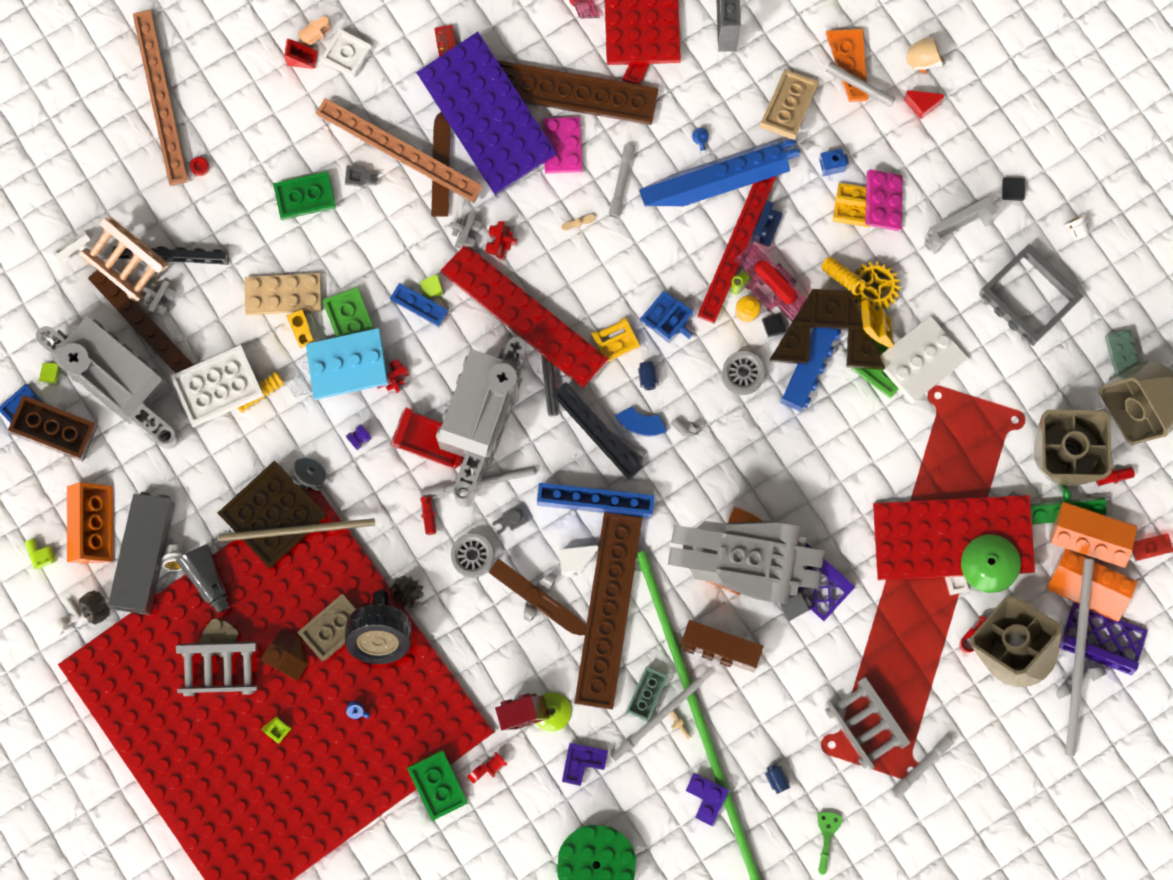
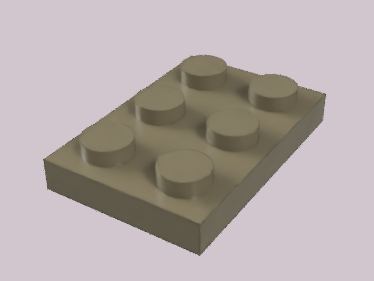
[297,594,356,663]

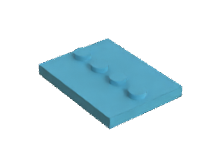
[306,328,389,400]

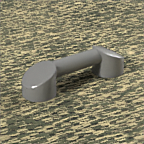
[524,573,558,623]
[1056,668,1107,700]

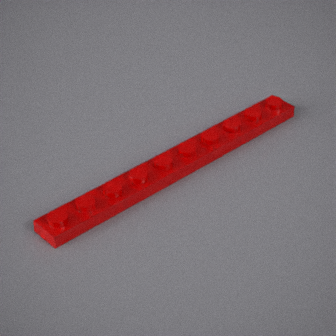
[697,176,777,324]

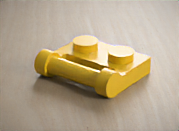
[591,317,640,362]

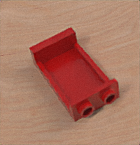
[390,407,464,469]

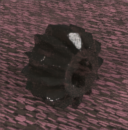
[390,575,424,609]
[78,590,110,625]

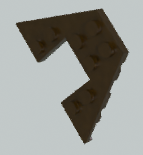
[769,289,885,370]

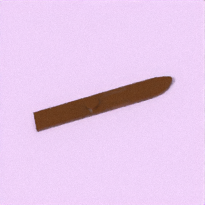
[431,112,450,217]
[488,558,586,635]

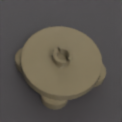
[200,618,239,657]

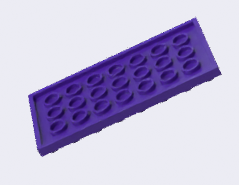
[416,31,558,196]

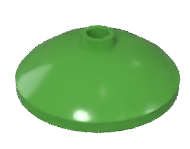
[961,535,1021,593]

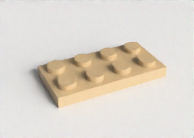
[760,69,819,140]
[245,273,322,315]

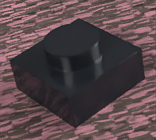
[762,314,786,338]

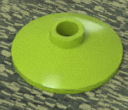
[536,692,571,732]

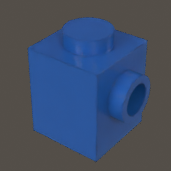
[819,148,849,177]

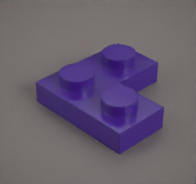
[562,743,608,786]
[686,773,730,826]

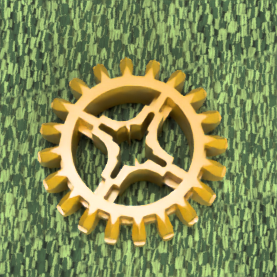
[851,261,901,310]

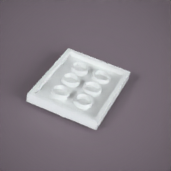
[880,316,968,404]
[171,345,263,427]

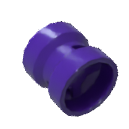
[345,424,372,451]

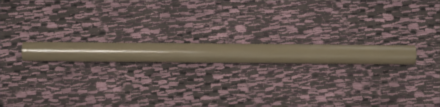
[219,518,375,542]

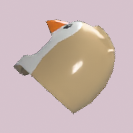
[906,37,946,74]

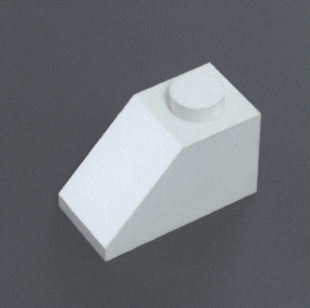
[559,545,598,578]

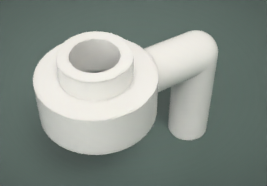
[49,598,81,635]

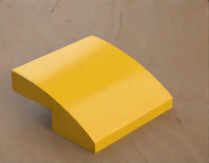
[832,183,870,227]
[861,299,894,348]

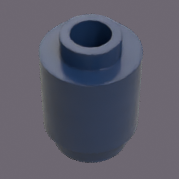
[638,361,659,391]
[764,763,791,794]

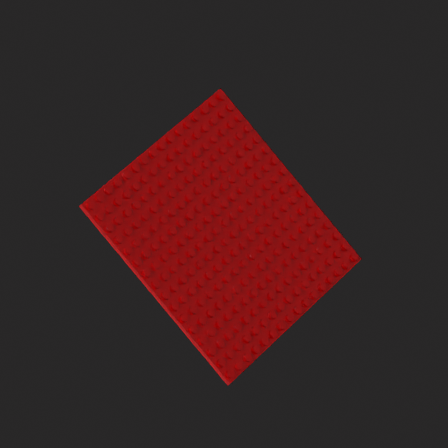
[57,487,494,880]

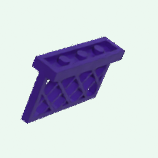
[797,542,855,621]
[1059,603,1148,676]

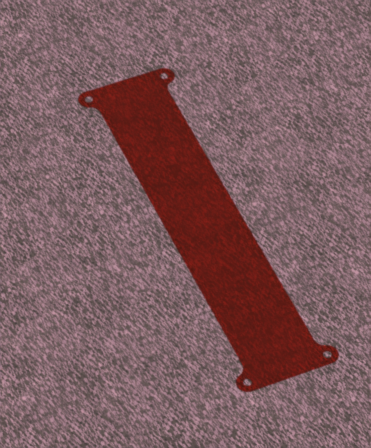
[821,386,1025,780]

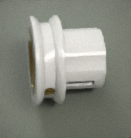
[1063,214,1090,240]
[161,544,184,571]

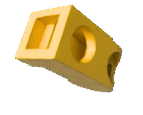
[286,310,314,348]

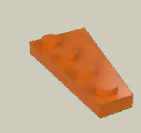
[825,29,868,102]

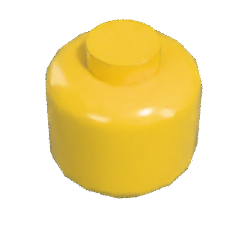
[735,295,761,323]

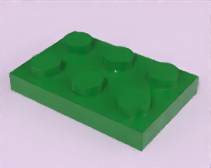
[273,171,336,220]
[406,749,468,821]

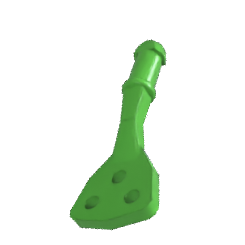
[817,812,843,875]

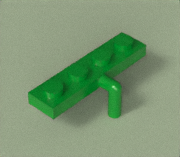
[1030,485,1106,525]

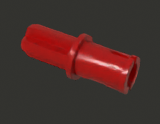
[1096,467,1135,487]
[420,496,436,535]

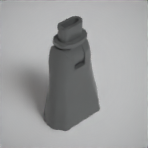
[176,544,230,613]

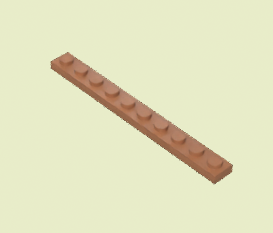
[133,10,188,186]
[315,98,484,203]

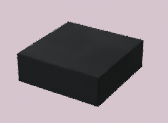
[1002,177,1025,201]

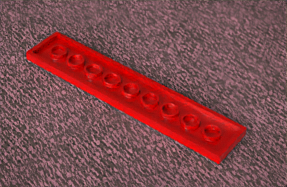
[440,246,608,389]

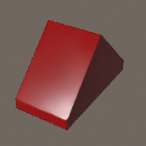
[284,38,318,69]
[904,90,944,119]

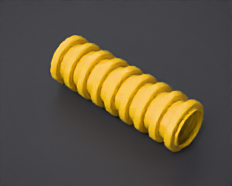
[821,257,866,295]
[238,371,284,413]

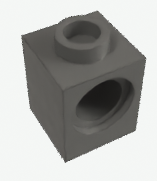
[780,592,812,621]

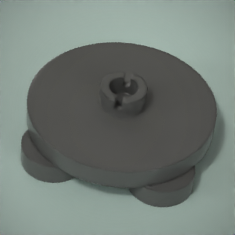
[292,458,326,491]

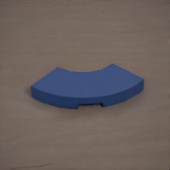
[615,407,667,437]

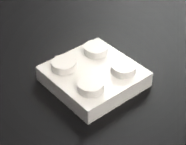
[321,28,372,78]
[53,231,90,262]

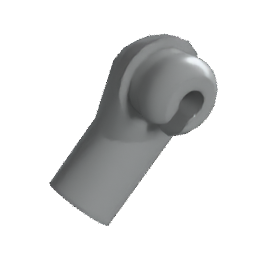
[671,417,700,436]

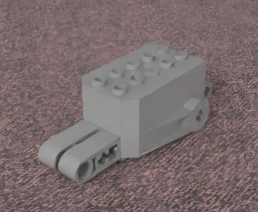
[36,316,178,449]
[436,337,527,507]
[667,521,824,605]

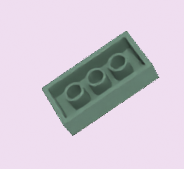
[1105,329,1140,377]
[626,667,668,722]

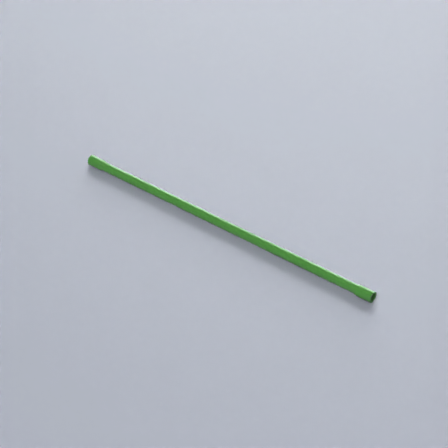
[636,551,761,880]

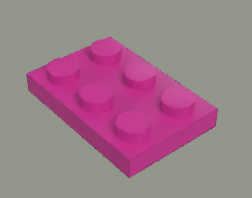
[543,117,582,174]
[865,169,903,231]

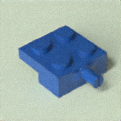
[640,291,694,343]

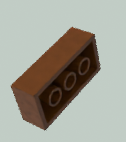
[8,395,97,462]
[680,620,764,673]

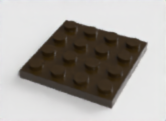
[217,460,327,569]

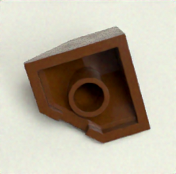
[261,628,308,681]

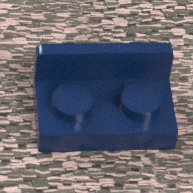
[752,201,783,247]

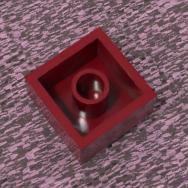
[495,693,550,731]

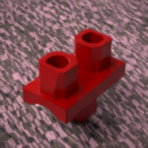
[485,221,518,260]
[377,359,409,393]

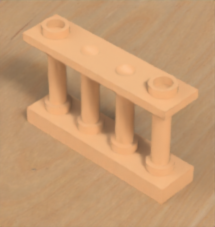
[79,217,170,302]

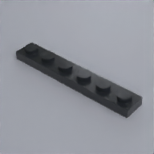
[112,246,229,265]
[552,382,643,480]

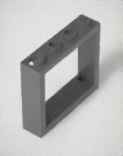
[716,0,741,52]
[979,244,1084,346]

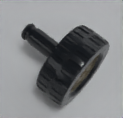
[345,590,411,664]

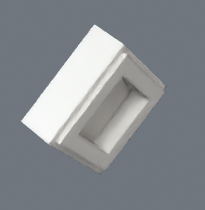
[945,577,970,596]

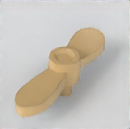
[561,214,595,231]
[669,711,690,739]

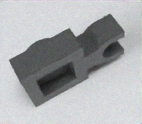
[344,165,378,187]
[492,505,528,535]

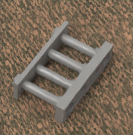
[176,641,260,696]
[824,677,910,771]

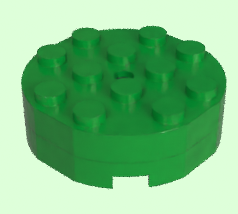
[557,825,636,880]

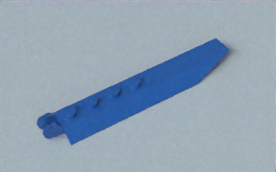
[639,139,801,207]

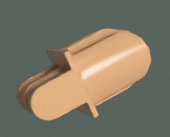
[298,16,330,47]

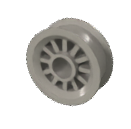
[722,351,765,395]
[451,533,494,578]

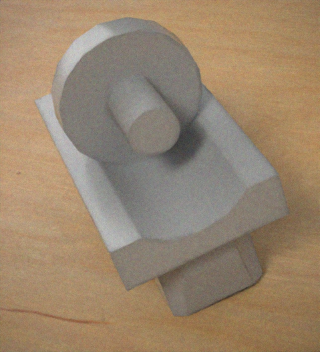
[449,212,482,249]
[142,280,176,316]

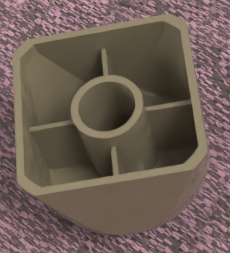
[1099,360,1173,445]
[1034,410,1112,486]
[970,595,1061,687]

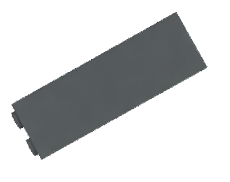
[108,492,175,615]

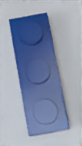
[390,283,449,327]

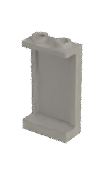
[924,196,998,254]

